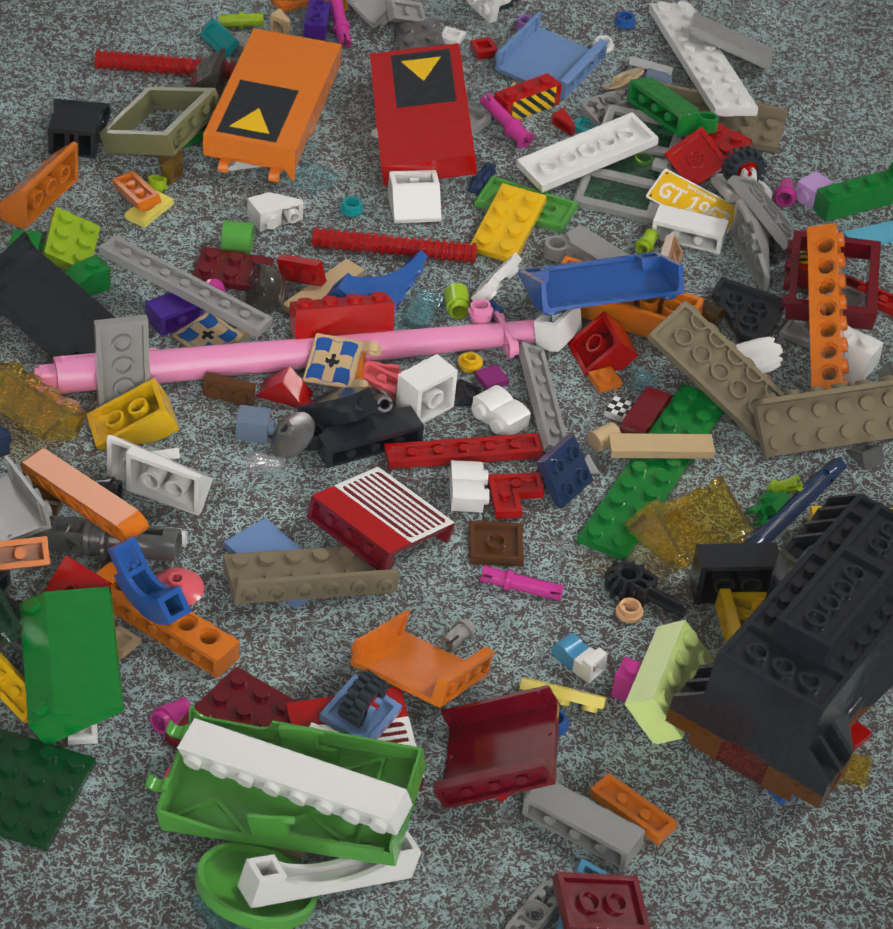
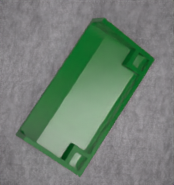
[19,586,124,746]

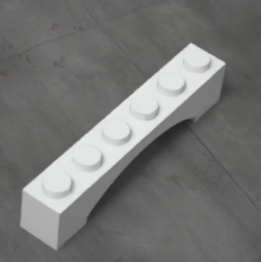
[238,831,421,908]

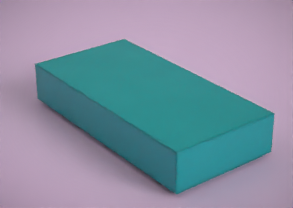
[199,17,241,59]

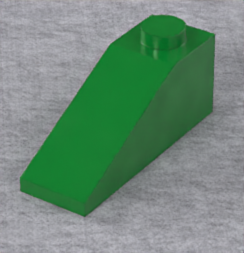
[64,255,110,296]

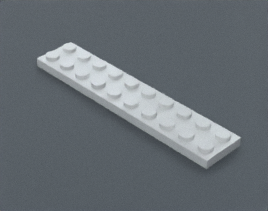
[649,1,758,116]

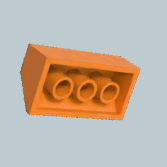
[0,142,78,229]

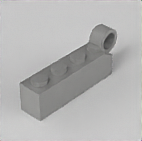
[544,225,629,262]
[522,767,645,870]

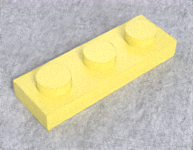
[519,677,607,713]

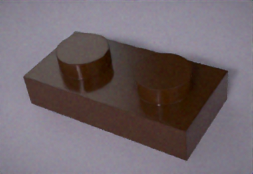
[203,372,256,406]

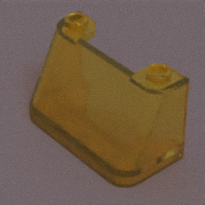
[624,476,754,570]

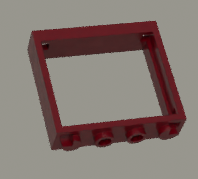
[781,230,881,330]

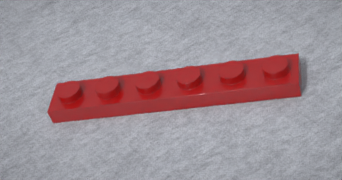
[384,433,544,470]

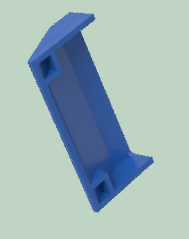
[518,252,684,315]

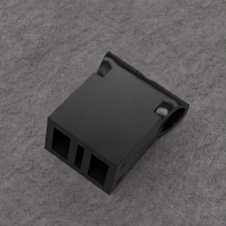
[48,98,111,158]

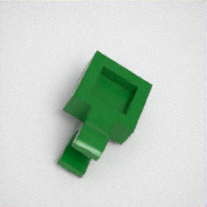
[746,490,789,526]

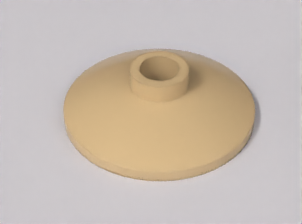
[602,67,644,90]

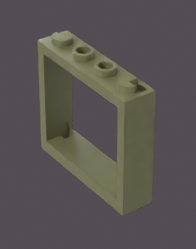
[99,87,219,156]

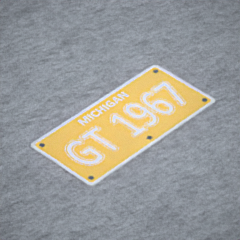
[646,169,736,234]

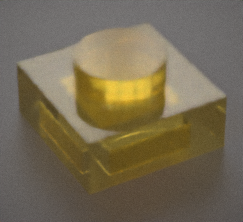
[840,754,872,787]

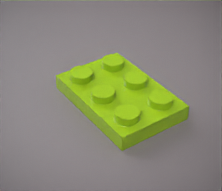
[42,206,100,270]

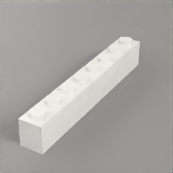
[177,718,413,836]

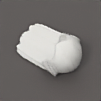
[736,336,783,374]

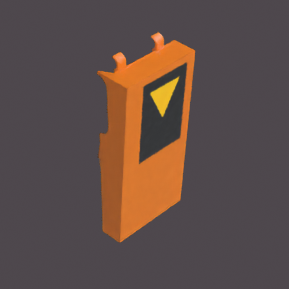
[203,28,342,183]

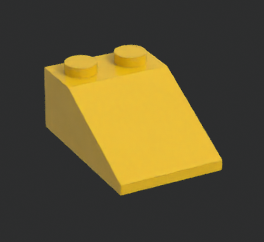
[86,377,180,450]

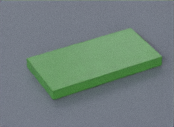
[474,176,579,233]

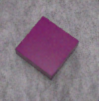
[474,364,509,390]

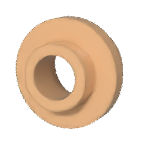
[615,598,643,623]

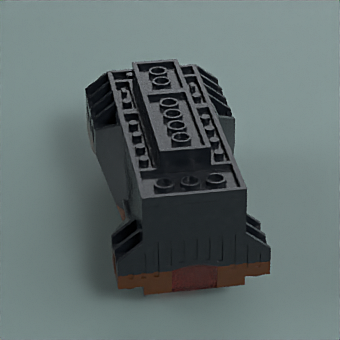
[665,493,893,809]

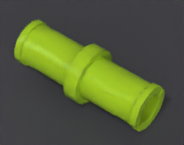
[219,11,264,29]

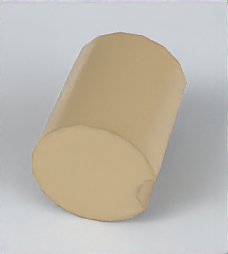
[587,422,621,452]

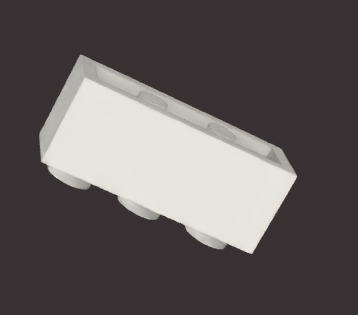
[652,204,729,254]

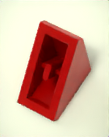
[256,367,313,408]

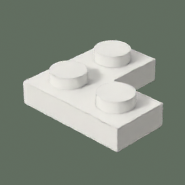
[471,252,522,301]

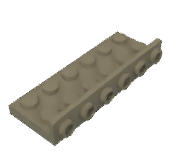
[645,82,788,153]
[647,300,784,442]
[752,375,893,458]
[222,546,400,604]

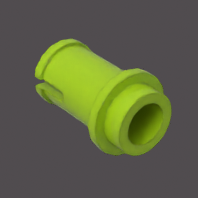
[635,228,659,254]
[767,475,803,495]

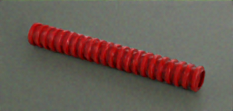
[94,49,237,80]
[312,227,477,264]

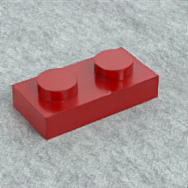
[276,254,327,287]

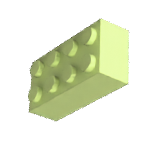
[624,620,713,744]

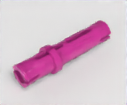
[329,0,352,48]
[480,565,564,602]

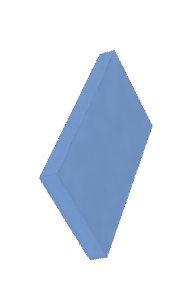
[223,518,311,609]

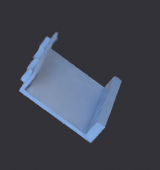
[494,11,608,100]

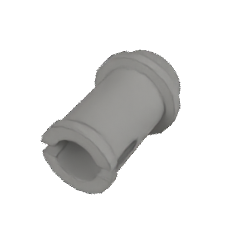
[440,618,475,652]

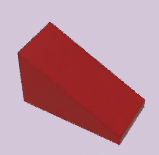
[551,108,575,137]

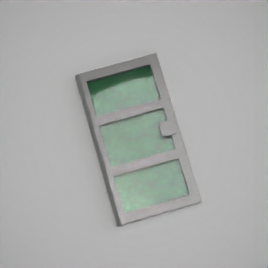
[572,104,684,224]

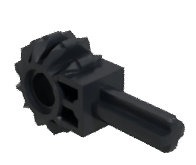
[604,558,689,617]

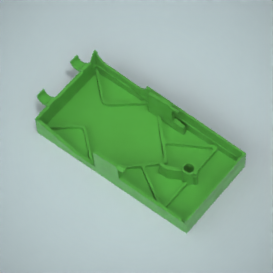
[145,705,426,866]

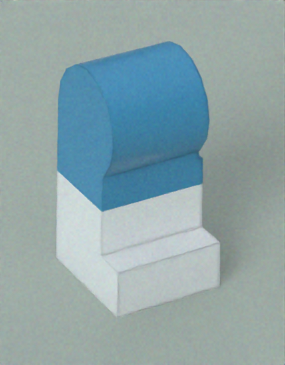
[552,633,608,684]

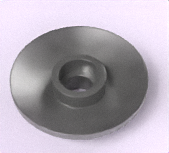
[271,412,315,459]

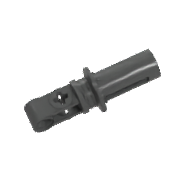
[33,516,182,565]

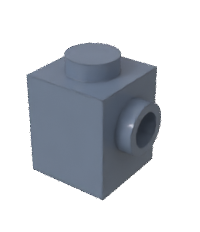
[235,405,275,443]

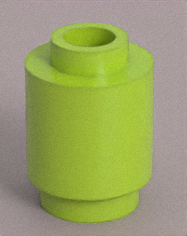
[444,283,471,319]

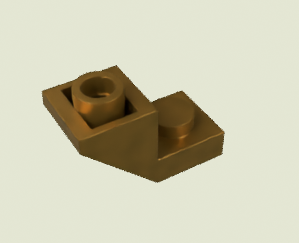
[159,150,183,185]

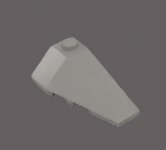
[730,199,770,292]

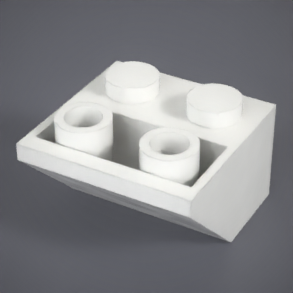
[387,170,441,223]

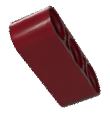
[620,385,672,434]

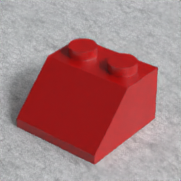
[568,311,639,376]

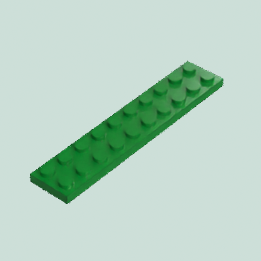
[577,384,725,561]

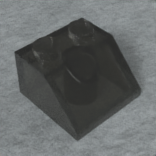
[186,48,225,98]

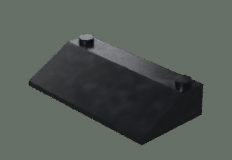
[0,232,116,358]

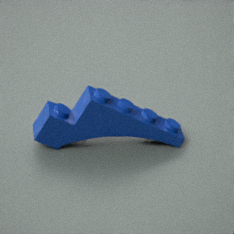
[326,250,428,315]

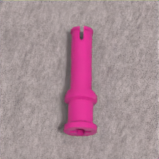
[480,93,534,149]

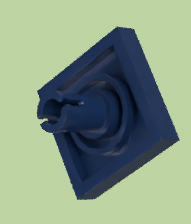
[536,435,593,508]

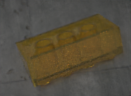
[0,361,88,441]

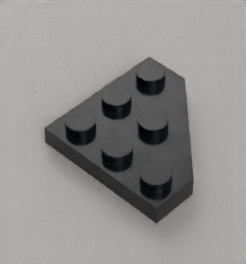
[711,277,786,342]

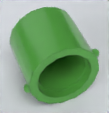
[221,220,254,254]

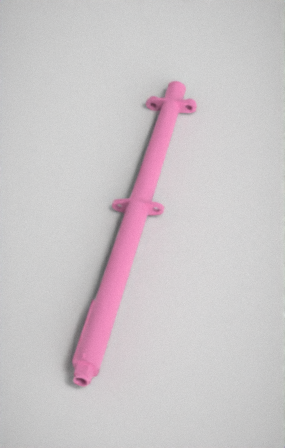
[33,311,536,394]

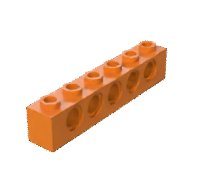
[97,562,240,678]

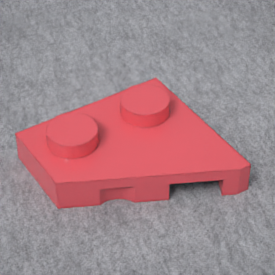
[363,360,402,401]

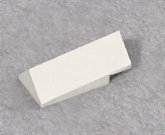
[107,434,213,516]

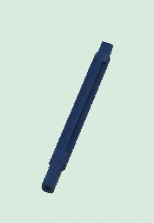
[744,457,847,543]

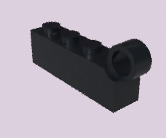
[305,405,424,468]

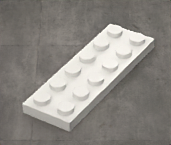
[517,112,658,193]

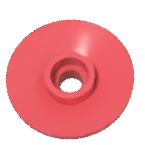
[155,568,204,606]

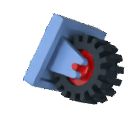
[319,670,402,739]

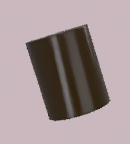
[701,299,725,327]

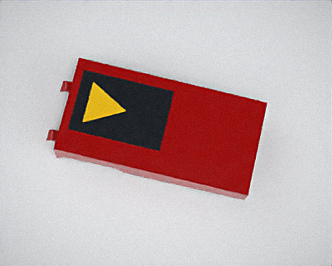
[370,43,477,186]

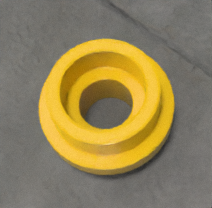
[458,352,483,373]

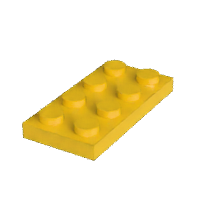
[470,183,547,262]

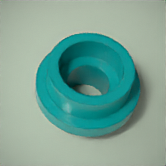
[340,196,364,217]

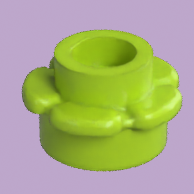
[146,175,169,193]

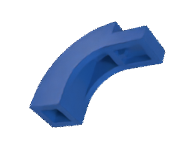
[107,537,192,625]

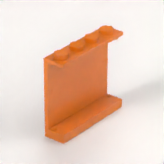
[350,610,495,708]

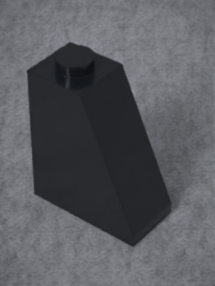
[297,387,378,427]

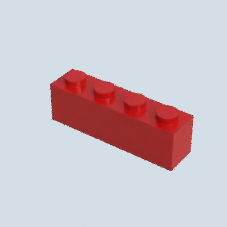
[289,292,395,339]

